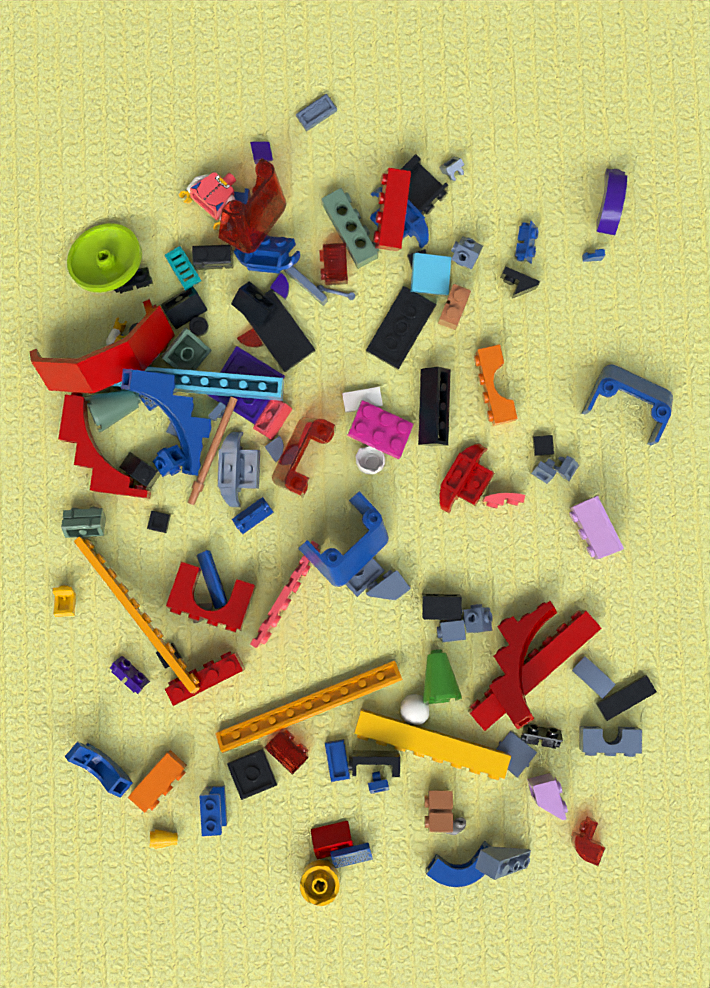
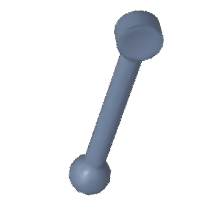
[317,285,355,300]

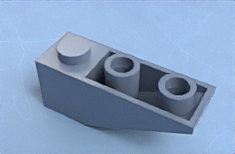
[475,846,531,880]

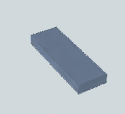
[284,265,328,306]

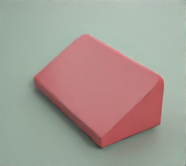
[253,400,292,440]

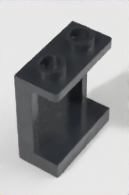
[348,750,400,777]

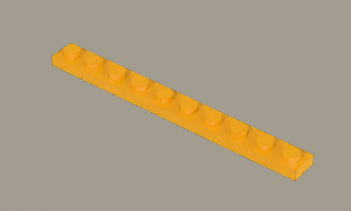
[74,536,200,693]
[215,660,403,753]

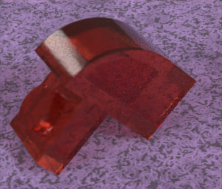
[571,816,605,866]

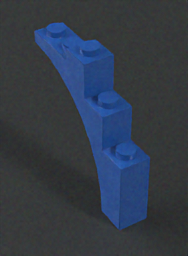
[121,369,212,476]

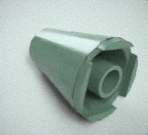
[85,390,141,433]

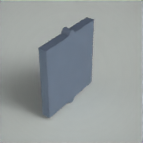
[496,731,537,778]

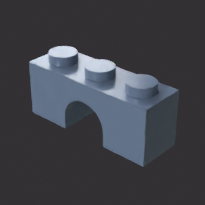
[579,726,642,757]

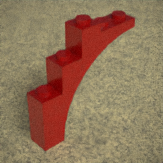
[489,601,557,729]

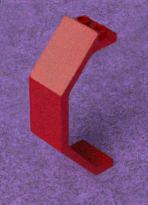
[29,299,175,393]

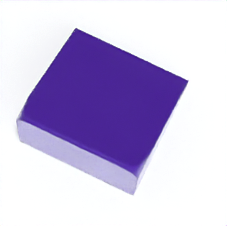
[250,142,273,164]

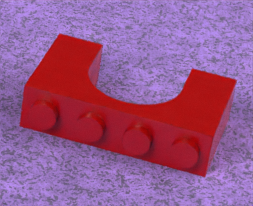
[166,562,256,633]

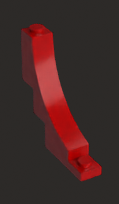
[58,392,151,499]

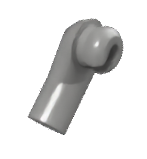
[446,817,466,835]

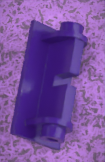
[110,656,150,694]

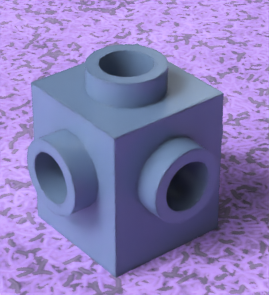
[451,236,483,269]
[463,604,493,633]

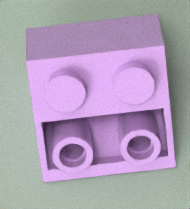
[527,773,568,820]

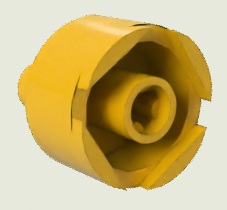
[300,860,340,906]

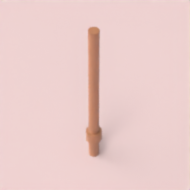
[187,397,238,505]

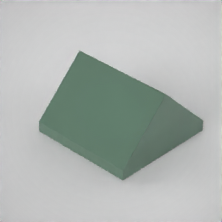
[161,327,212,371]

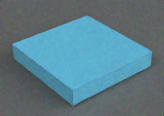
[410,253,451,296]

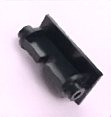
[114,267,153,294]
[521,724,563,749]

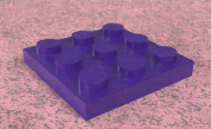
[206,346,285,425]

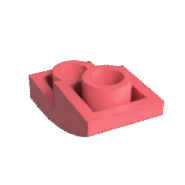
[482,493,525,508]

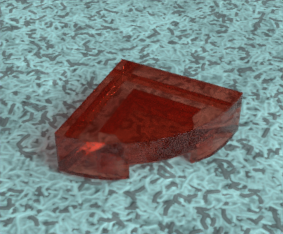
[237,328,263,348]

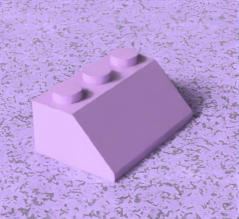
[569,496,624,559]

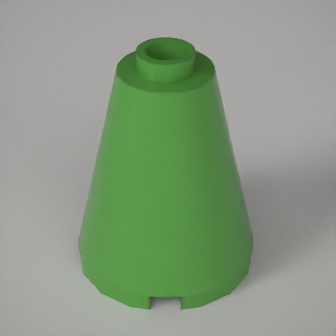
[423,649,462,704]

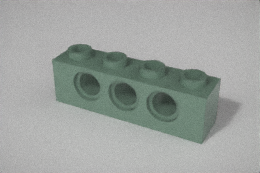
[321,188,379,269]

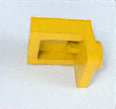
[52,585,76,617]

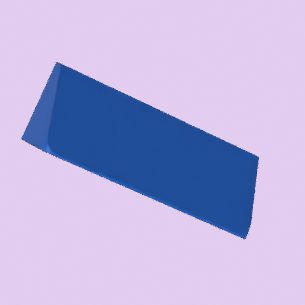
[197,550,228,609]

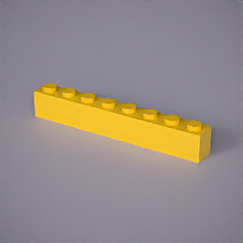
[354,709,511,780]

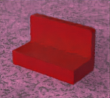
[311,821,354,860]

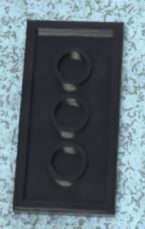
[366,286,436,370]
[245,289,316,372]

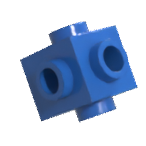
[152,445,187,477]

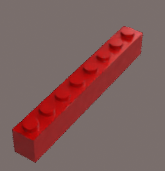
[468,610,602,731]

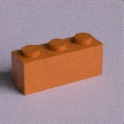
[128,750,187,813]

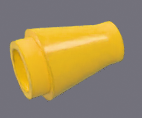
[150,829,178,849]

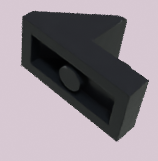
[500,266,540,299]

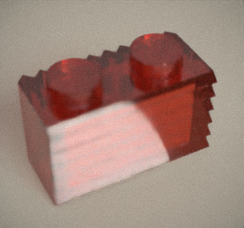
[319,243,348,286]
[264,729,309,775]

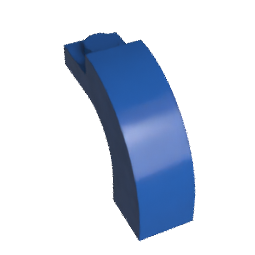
[65,741,133,798]
[425,841,491,887]

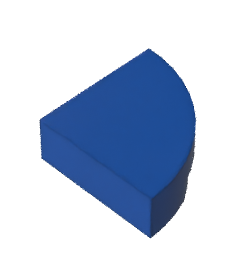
[582,249,605,262]

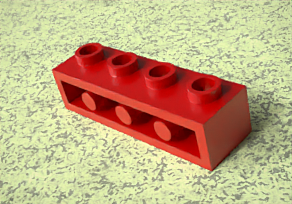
[373,168,411,251]
[165,651,245,706]

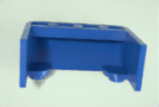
[582,364,673,446]
[298,491,389,587]

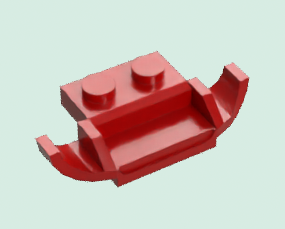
[439,444,495,513]

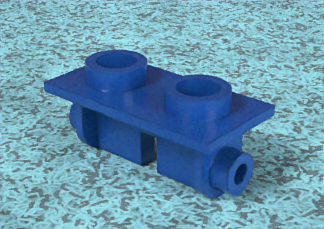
[515,221,539,264]
[232,497,274,535]

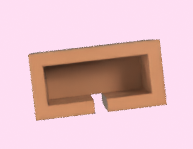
[438,284,471,330]
[424,791,453,833]

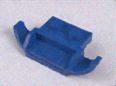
[370,187,429,248]
[234,235,300,274]

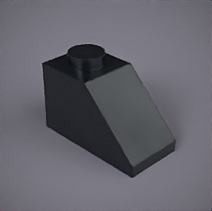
[119,452,161,489]

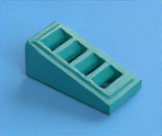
[165,246,201,291]

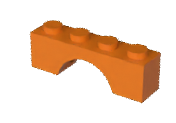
[474,344,518,426]

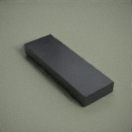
[596,675,657,721]

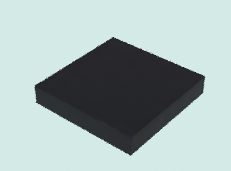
[227,748,278,800]

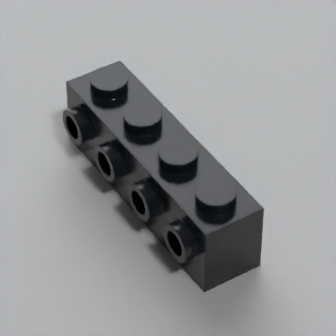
[418,367,451,447]

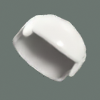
[355,446,385,475]
[400,694,429,726]

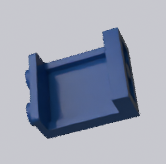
[199,785,227,836]

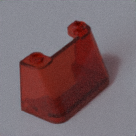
[218,158,286,253]

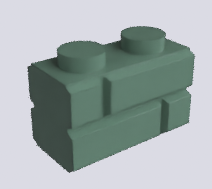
[61,507,106,538]

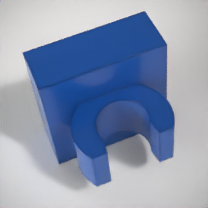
[368,771,389,794]

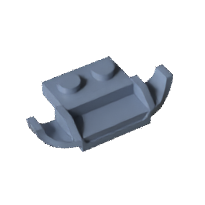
[218,432,260,507]

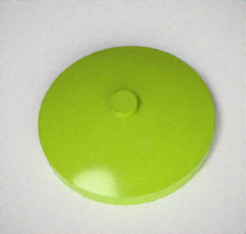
[67,223,142,293]

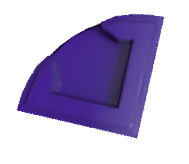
[270,273,289,300]

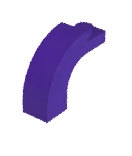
[596,168,627,235]

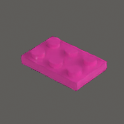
[347,400,414,459]

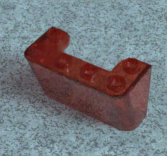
[272,417,336,498]

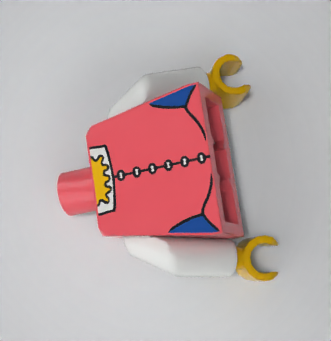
[179,172,236,234]

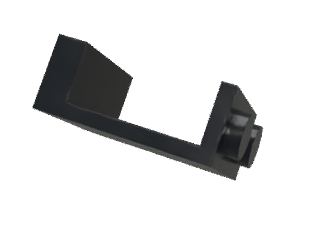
[400,154,448,215]

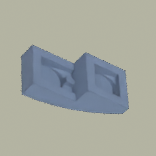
[572,657,616,699]

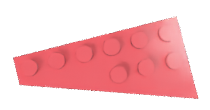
[250,541,320,648]

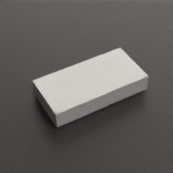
[342,387,383,413]

